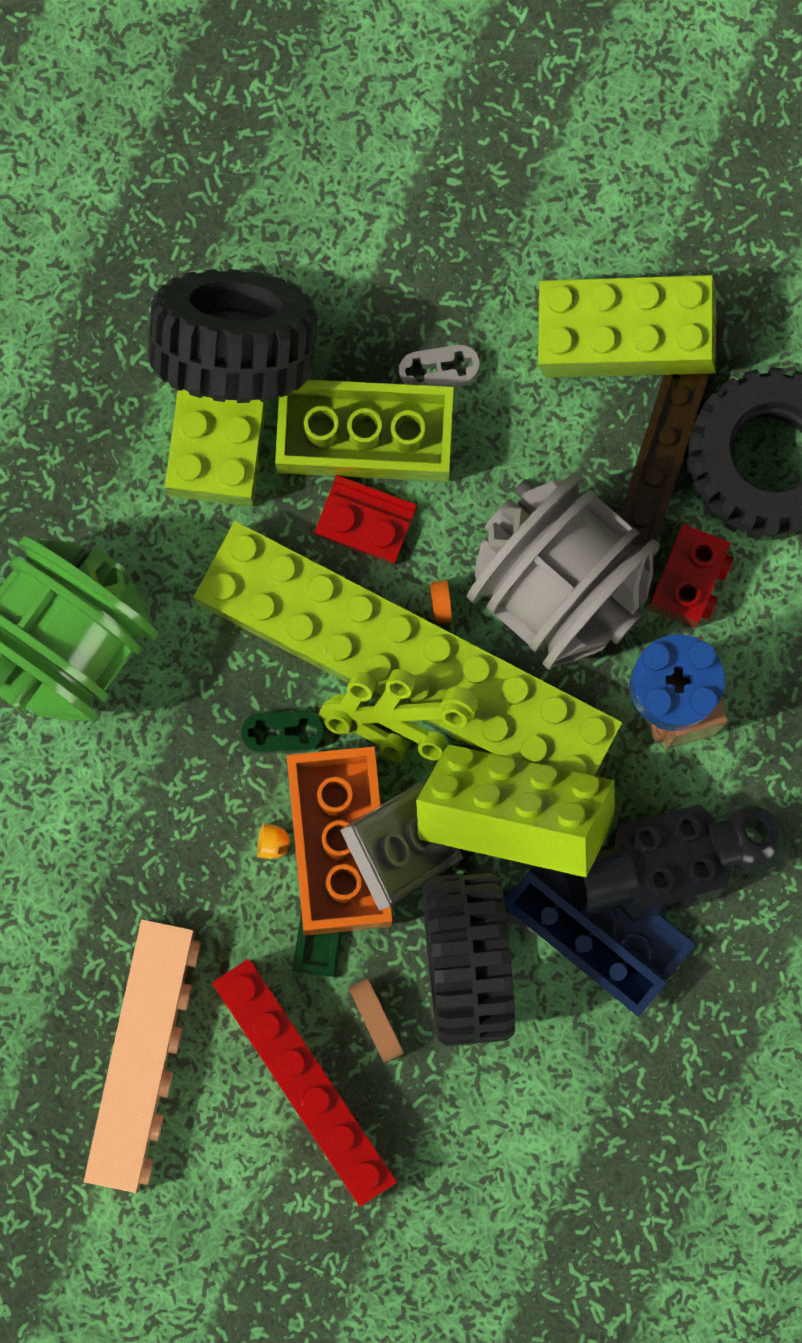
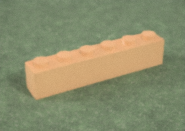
[84,919,201,1193]

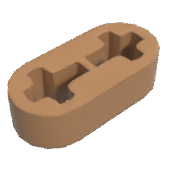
[348,978,404,1063]

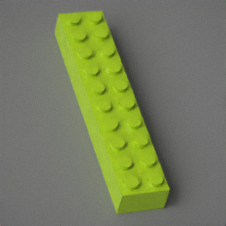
[194,521,622,776]

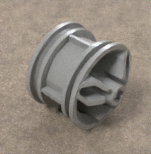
[467,472,660,670]

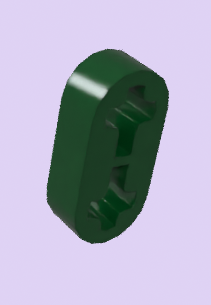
[241,711,324,754]

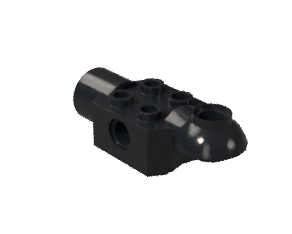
[566,803,787,922]

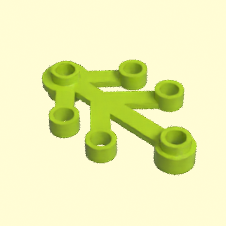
[319,669,478,762]

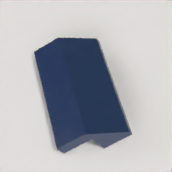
[504,866,697,1017]

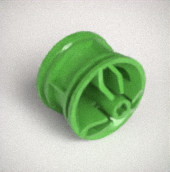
[0,536,159,724]

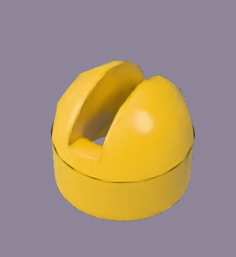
[257,823,290,860]

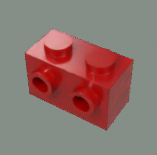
[648,524,734,628]

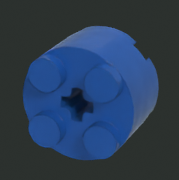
[629,634,725,731]

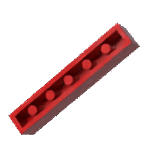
[212,958,397,1207]

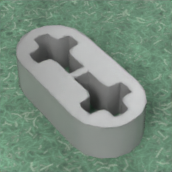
[399,345,479,388]

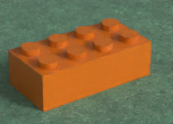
[287,746,392,936]

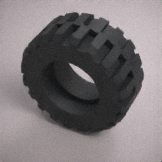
[148,269,318,403]
[686,367,802,540]
[422,871,515,1046]

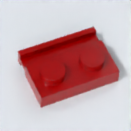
[314,475,417,565]

